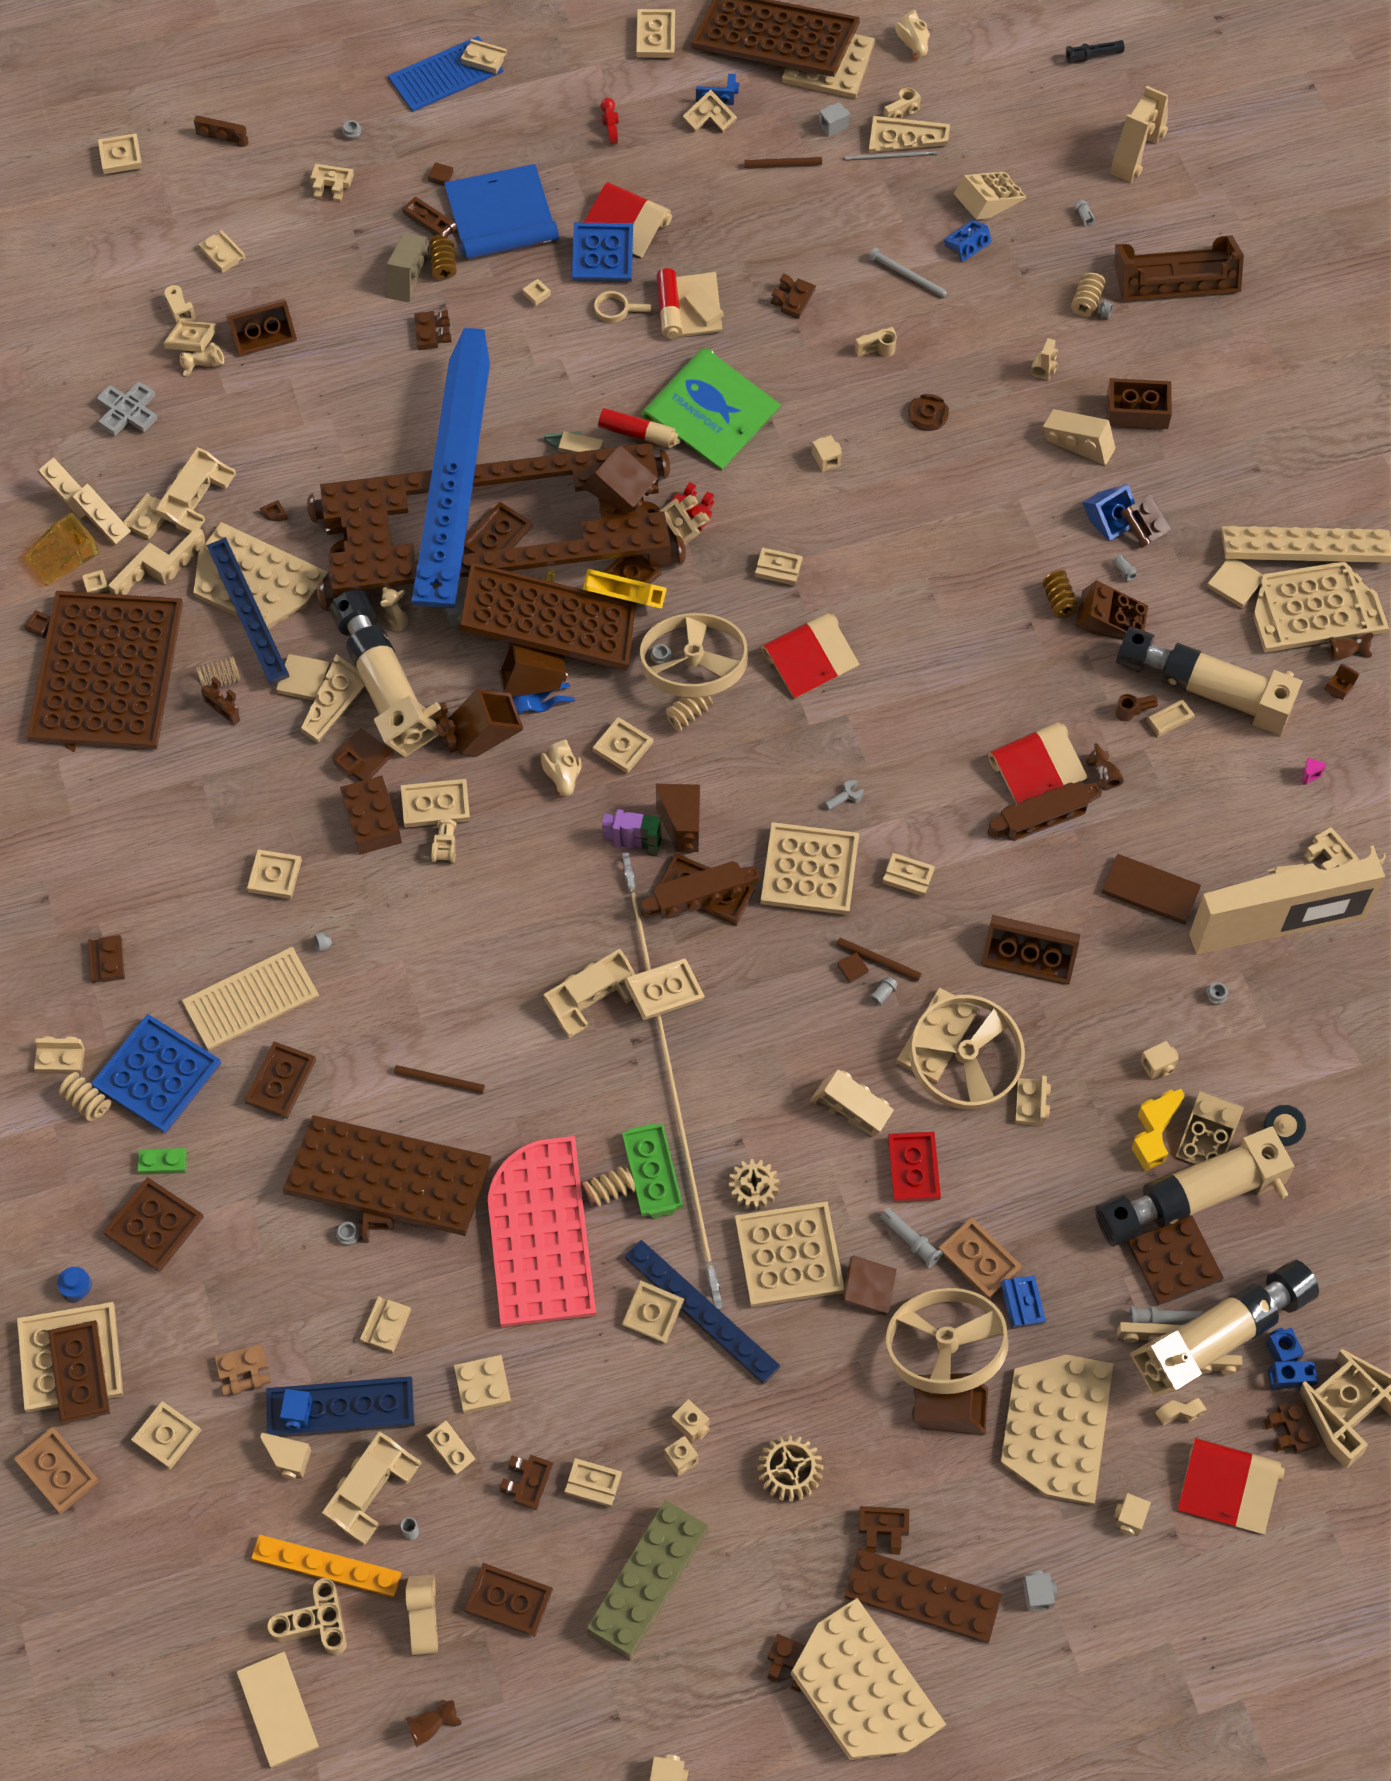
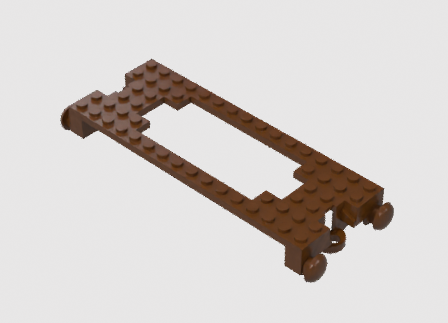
[307,443,686,611]

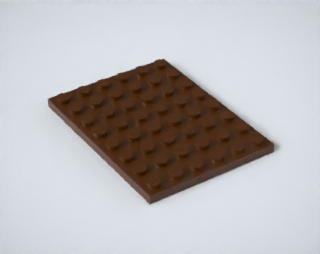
[27,591,183,749]

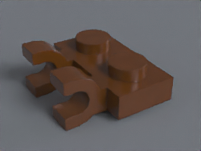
[771,273,816,319]
[414,310,452,350]
[201,677,240,726]
[431,702,458,753]
[1264,1399,1320,1454]
[500,1455,553,1511]
[859,1506,909,1555]
[767,1633,805,1693]

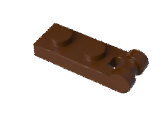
[194,115,249,147]
[402,196,457,238]

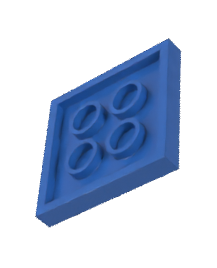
[572,222,633,282]

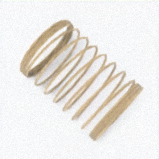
[196,657,240,687]

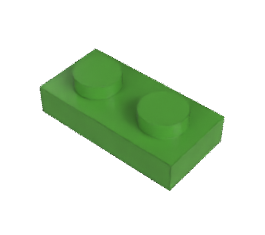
[138,1148,187,1175]

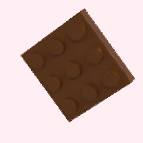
[103,1177,204,1273]
[1127,1215,1224,1306]

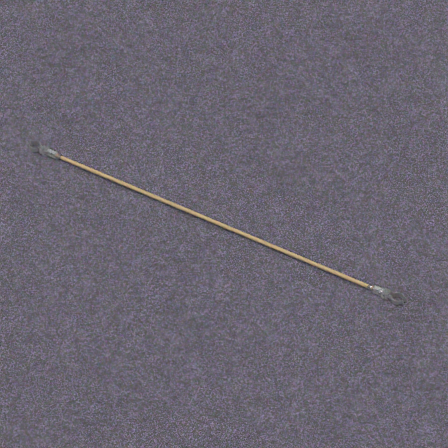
[622,853,722,1309]

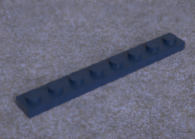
[207,537,290,685]
[625,1240,780,1385]

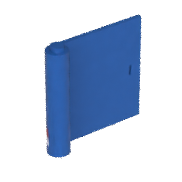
[444,164,559,260]

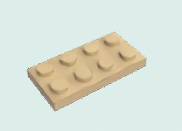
[896,988,980,1084]

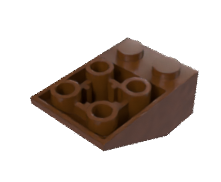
[1076,580,1148,639]

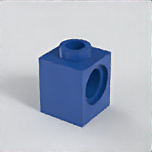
[1266,1327,1304,1362]
[280,1389,312,1430]

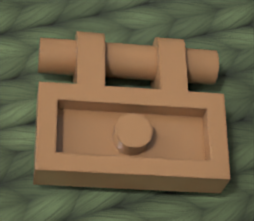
[215,1344,271,1395]

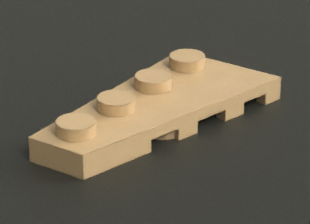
[868,116,950,154]
[301,654,366,743]

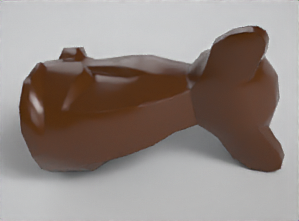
[1328,633,1374,661]
[1086,743,1124,791]
[406,1700,462,1747]

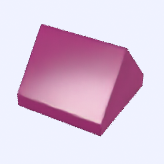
[1302,758,1326,785]

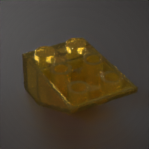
[23,512,99,586]

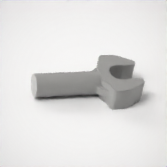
[824,780,864,810]

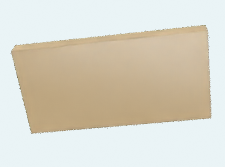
[237,1651,319,1769]

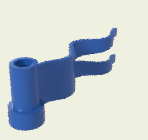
[512,683,575,714]

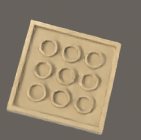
[782,34,875,99]
[761,822,859,915]
[735,1201,844,1308]
[17,1302,124,1413]

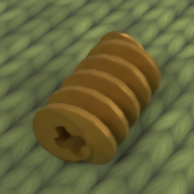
[429,235,457,279]
[1042,570,1079,618]

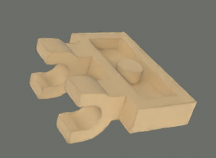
[310,164,354,202]
[659,495,710,545]
[1303,827,1359,870]

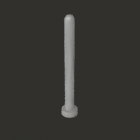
[869,247,947,297]

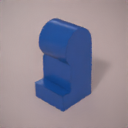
[1268,1362,1318,1390]

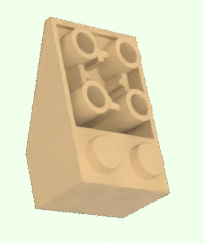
[954,172,1026,220]
[1175,1090,1244,1165]

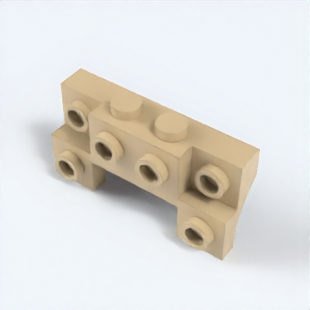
[155,447,236,534]
[544,949,636,1038]
[322,1431,421,1545]

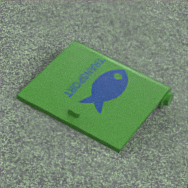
[641,348,781,471]

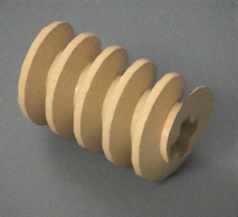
[1071,273,1106,317]
[666,696,713,732]
[59,1072,111,1121]
[583,1166,636,1207]

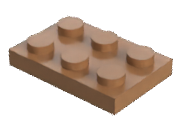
[938,1217,1023,1299]
[14,1427,100,1515]

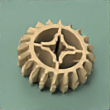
[757,1435,824,1502]

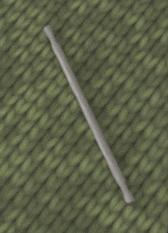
[845,151,937,160]

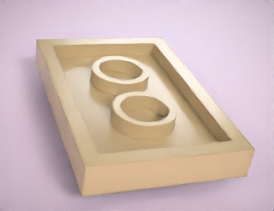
[636,9,675,58]
[401,779,470,828]
[624,958,705,1021]

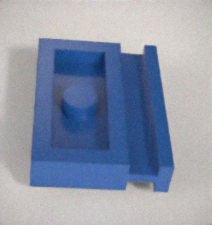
[1000,1276,1046,1328]

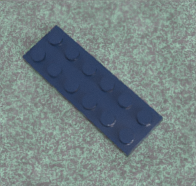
[266,1376,415,1437]

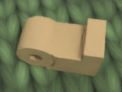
[165,285,196,324]

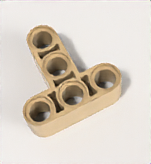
[406,1574,438,1655]
[268,1578,347,1655]

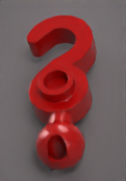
[600,98,619,144]

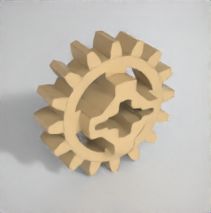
[729,1159,780,1210]

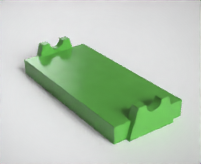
[622,1123,683,1219]

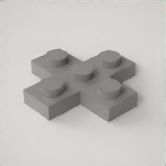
[97,382,157,436]

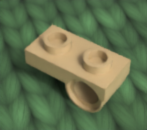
[884,88,921,119]
[855,327,897,357]
[1030,338,1058,381]
[425,1420,475,1475]

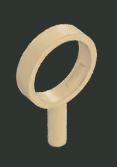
[594,291,651,323]

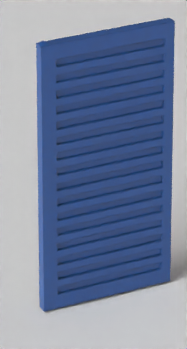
[388,36,503,112]

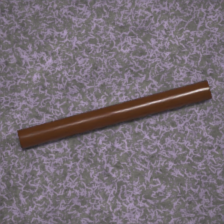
[744,157,822,168]
[836,937,922,981]
[394,1065,485,1094]

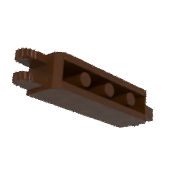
[987,781,1102,841]
[640,861,760,919]

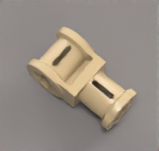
[431,819,457,863]

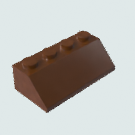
[981,915,1080,984]

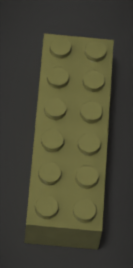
[587,1500,708,1661]

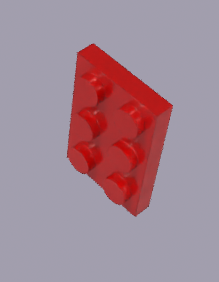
[888,1132,941,1202]

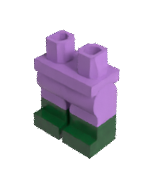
[602,809,662,856]

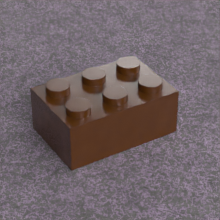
[1107,378,1172,429]
[340,775,402,855]

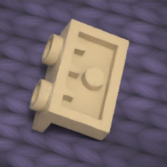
[34,1036,85,1073]
[1015,1075,1051,1126]

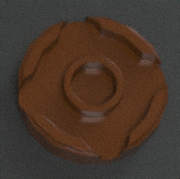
[908,394,949,431]

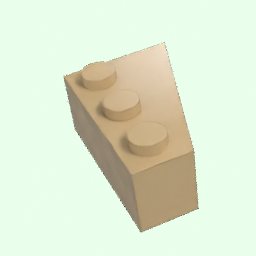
[1043,409,1115,466]
[810,1069,894,1136]

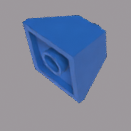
[1082,484,1140,541]

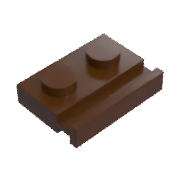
[88,935,125,984]

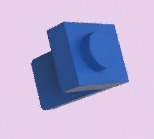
[696,74,739,105]

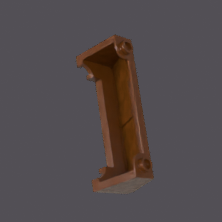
[1114,235,1244,301]

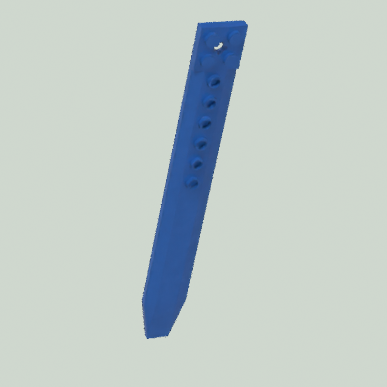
[412,328,490,608]

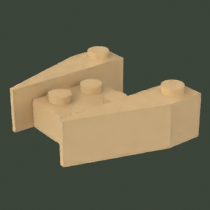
[1110,86,1168,183]
[1299,1349,1391,1469]

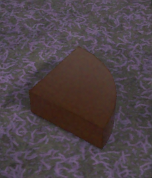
[259,500,288,521]

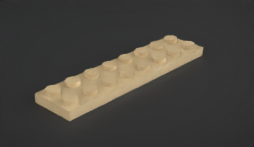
[1221,526,1391,563]

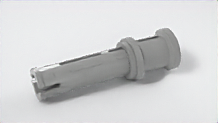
[880,1207,943,1268]
[1129,1306,1203,1325]

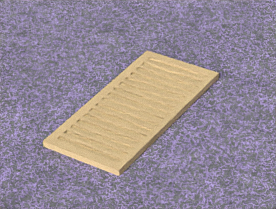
[182,947,319,1051]

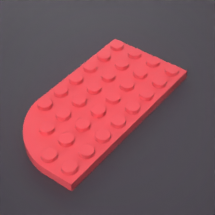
[488,1136,596,1327]

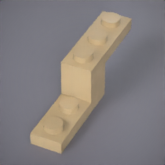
[37,457,131,546]
[108,527,206,595]
[1117,1322,1242,1375]

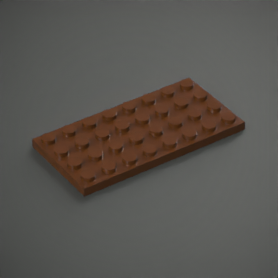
[691,0,860,77]
[459,562,636,671]
[283,1115,491,1236]

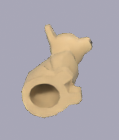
[179,343,224,377]
[380,587,409,632]

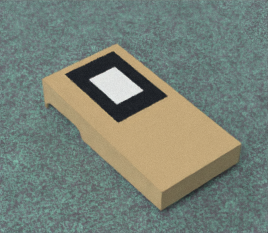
[1189,846,1386,955]

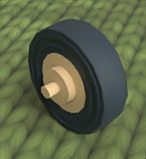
[1264,1105,1306,1146]

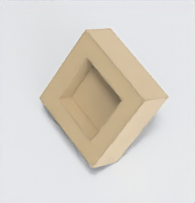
[523,279,551,306]
[82,570,109,593]

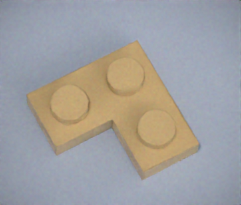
[683,89,737,132]

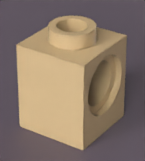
[664,1436,699,1477]

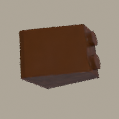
[582,445,658,514]
[499,643,568,697]
[448,689,524,756]
[656,784,700,854]
[912,1373,988,1435]

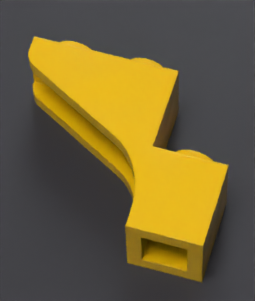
[583,569,667,609]
[1131,1089,1184,1171]

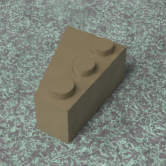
[387,233,429,302]

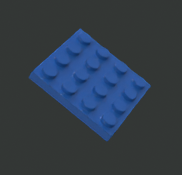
[91,1014,222,1134]

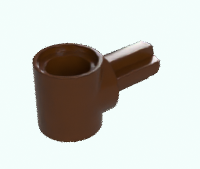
[1115,694,1158,721]

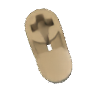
[1155,1398,1207,1425]

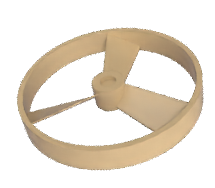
[640,613,748,697]
[909,995,1025,1110]
[886,1288,1009,1394]

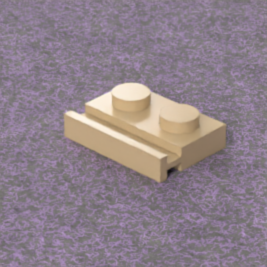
[461,39,507,74]
[198,230,246,273]
[123,493,165,540]
[755,548,803,586]
[882,853,935,897]
[360,1296,411,1354]
[564,1458,622,1508]

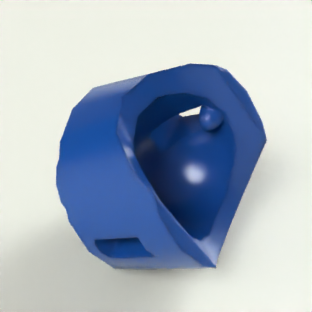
[57,1267,92,1303]

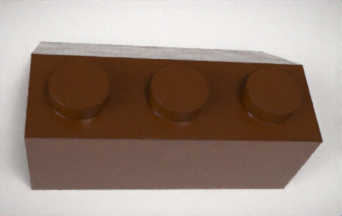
[226,299,297,356]

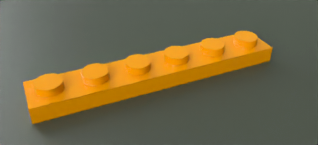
[251,1535,402,1598]

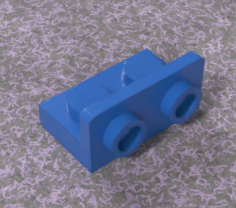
[943,220,992,262]

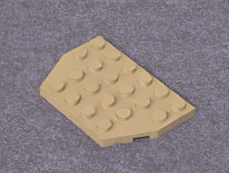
[194,522,329,629]
[1253,562,1389,653]
[1000,1355,1114,1506]
[790,1598,946,1760]

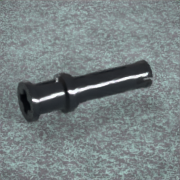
[1066,40,1125,64]

